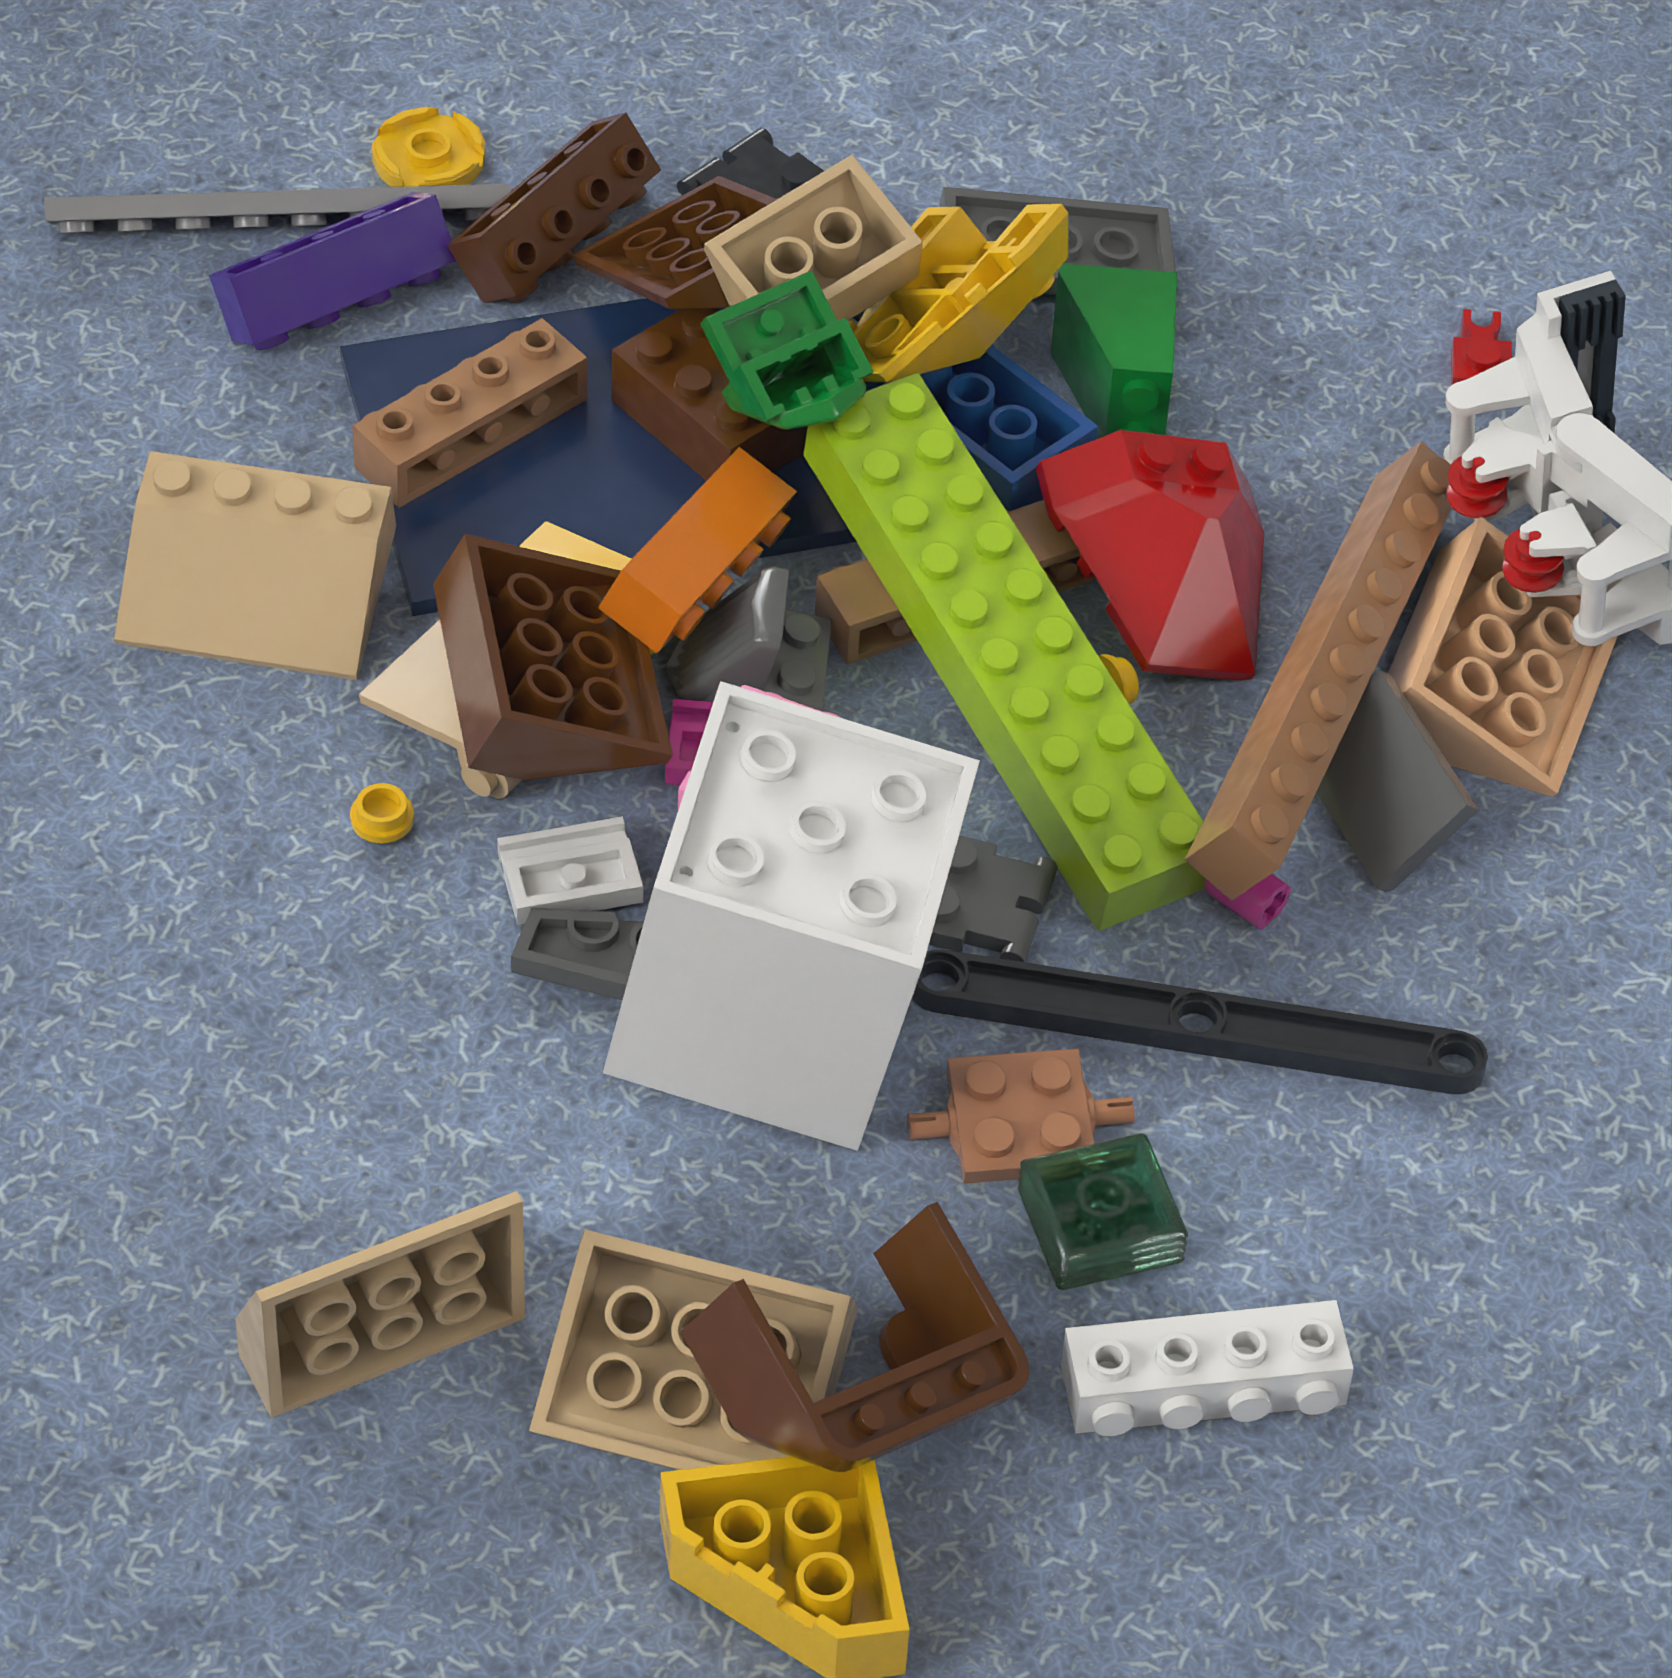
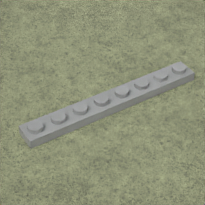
[44,184,510,233]

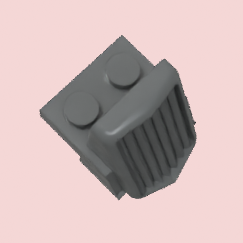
[664,566,832,712]

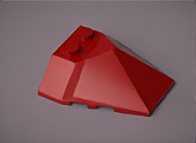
[1035,430,1264,681]

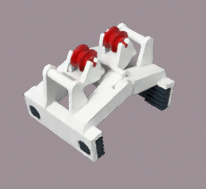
[1443,271,1672,646]

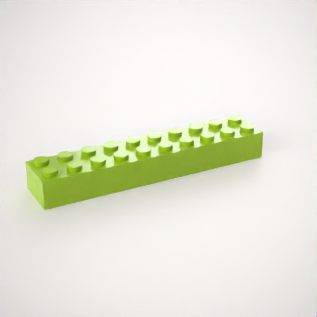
[804,372,1207,931]

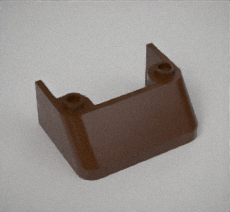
[680,1202,1029,1472]

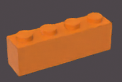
[598,447,797,654]

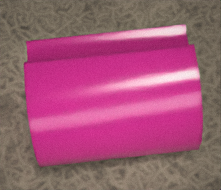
[1204,874,1291,929]

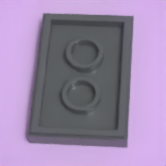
[1316,670,1479,892]

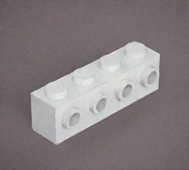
[1061,1300,1354,1436]

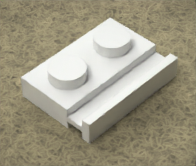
[497,816,643,925]

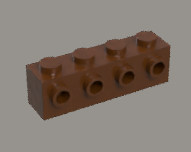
[447,112,661,303]

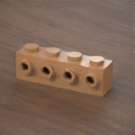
[352,318,587,508]

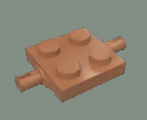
[907,1048,1135,1184]

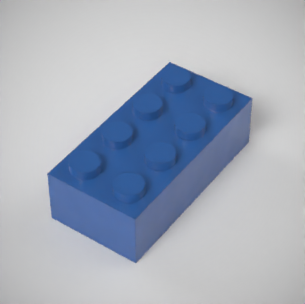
[865,345,1098,511]

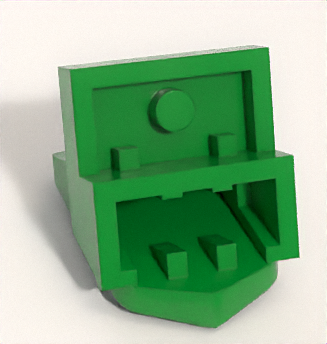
[700,270,874,430]

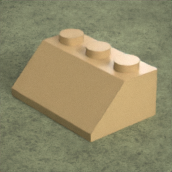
[704,155,923,321]

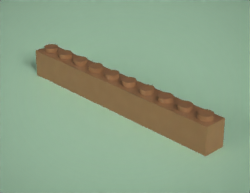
[1185,441,1452,901]

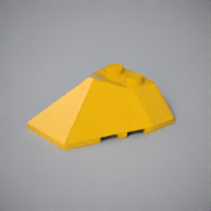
[848,204,1069,383]

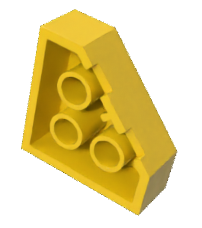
[660,1456,910,1678]

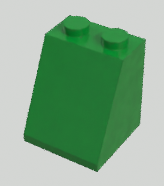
[1050,264,1177,438]

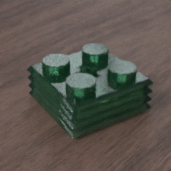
[1017,1133,1188,1290]

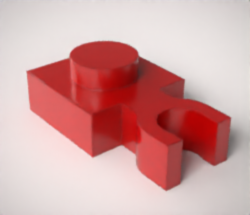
[1451,309,1512,385]

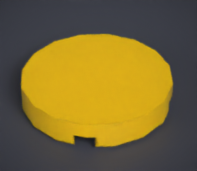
[372,107,485,187]

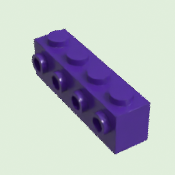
[209,192,456,350]

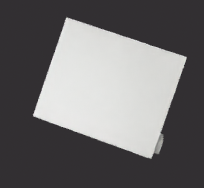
[603,681,980,1151]

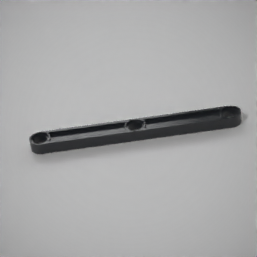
[912,950,1488,1094]

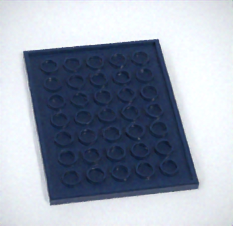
[340,298,857,616]

